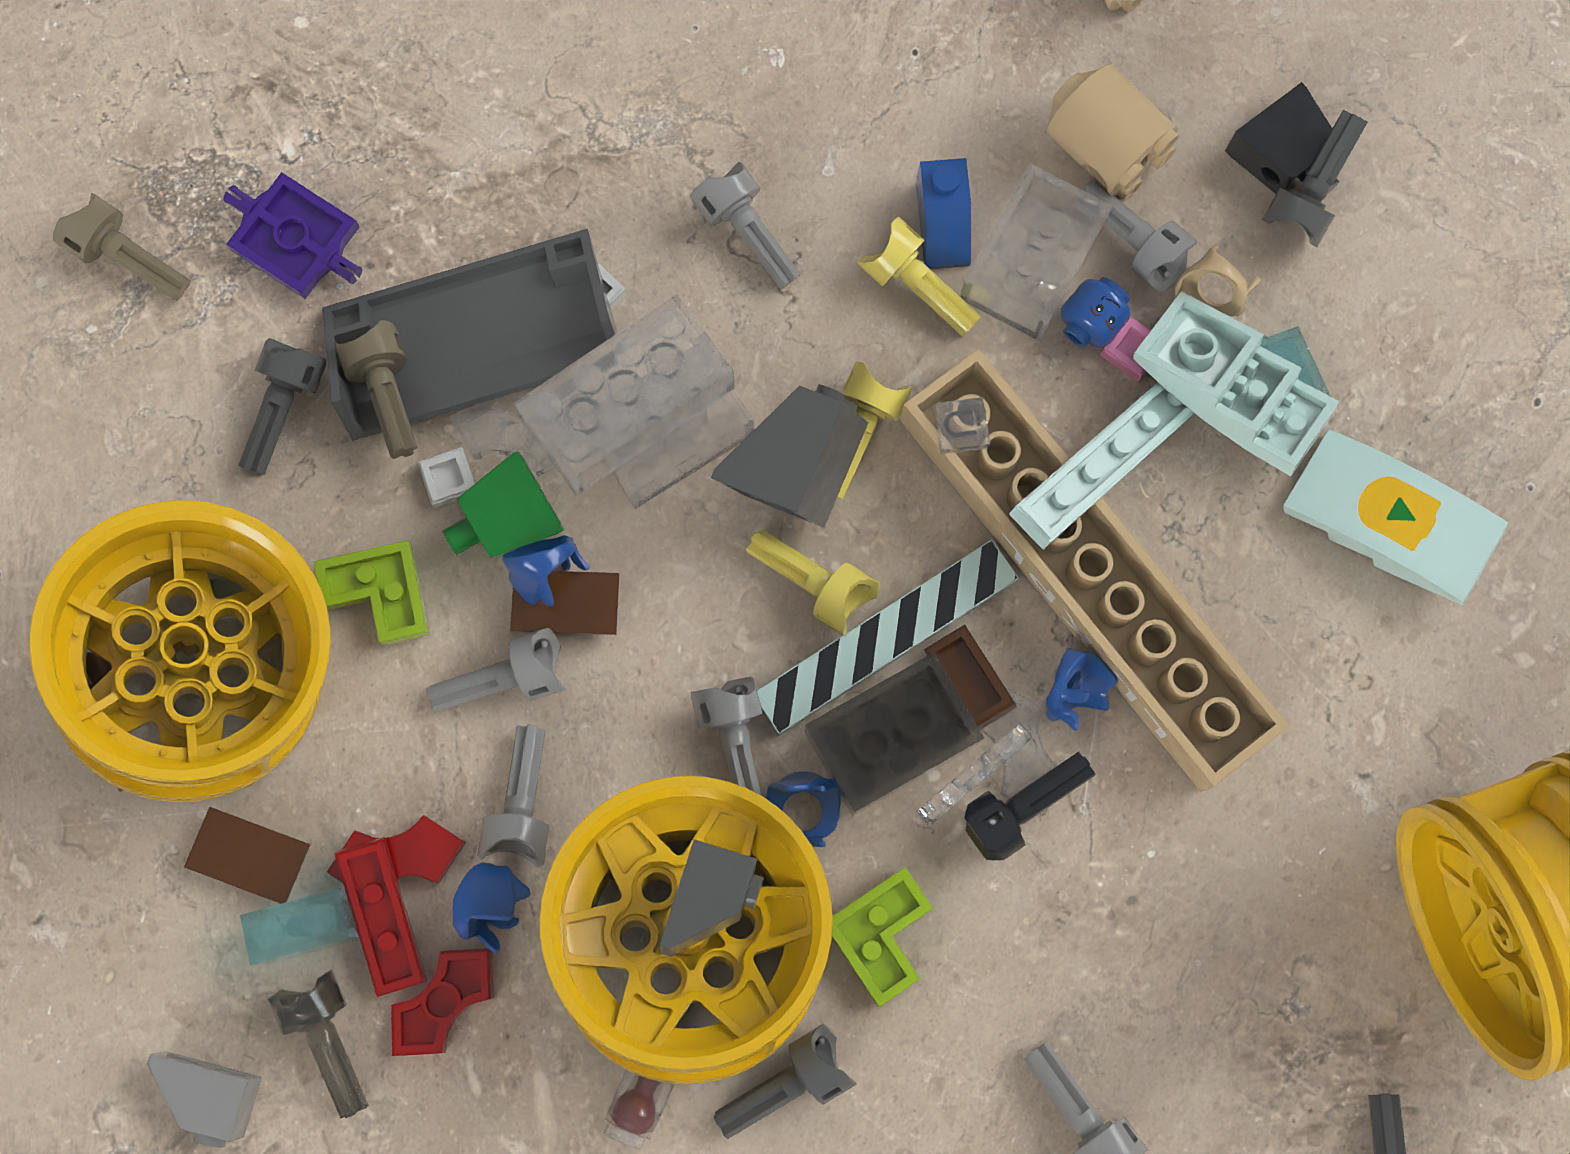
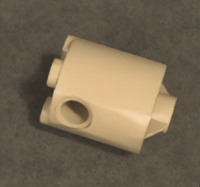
[1046,64,1179,201]

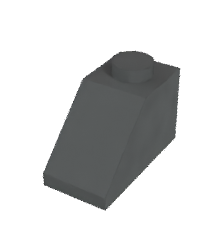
[659,840,764,957]

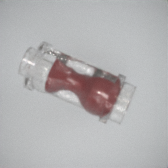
[604,1070,674,1150]

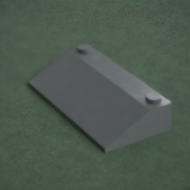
[322,229,624,441]

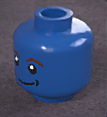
[1061,277,1130,348]

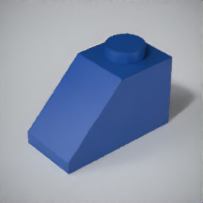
[916,158,971,269]

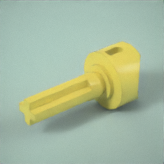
[857,216,981,337]
[837,361,913,500]
[746,529,881,637]

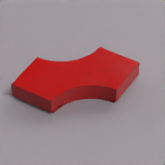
[327,815,466,884]
[391,948,494,1056]

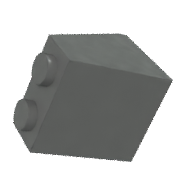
[711,384,868,528]

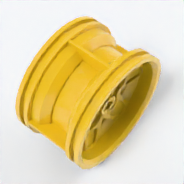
[30,500,331,802]
[1396,750,1570,1081]
[540,776,833,1085]

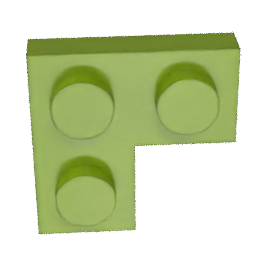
[314,540,430,646]
[832,867,934,1007]

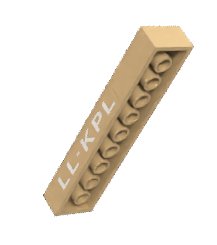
[900,348,1290,792]

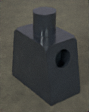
[1225,82,1340,194]

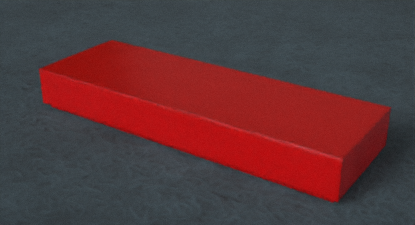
[334,837,427,997]

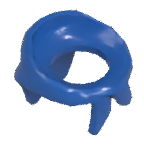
[502,535,590,606]
[1046,648,1117,731]
[766,771,841,847]
[452,862,531,953]

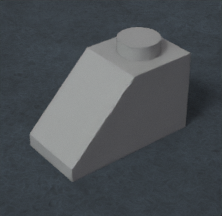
[147,1051,262,1148]

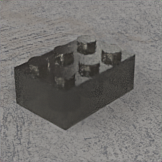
[804,653,984,817]

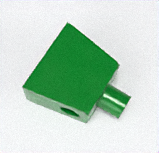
[442,451,565,558]

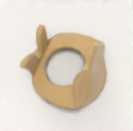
[1174,244,1261,316]

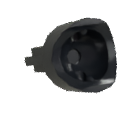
[964,751,1096,861]

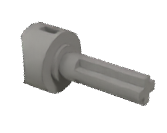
[690,162,800,290]
[1077,180,1197,292]
[426,628,566,712]
[691,677,762,796]
[477,724,549,868]
[1024,1041,1149,1154]

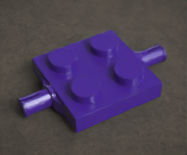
[223,172,363,299]

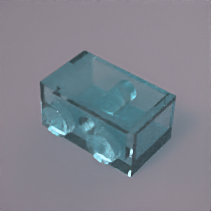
[240,888,360,965]

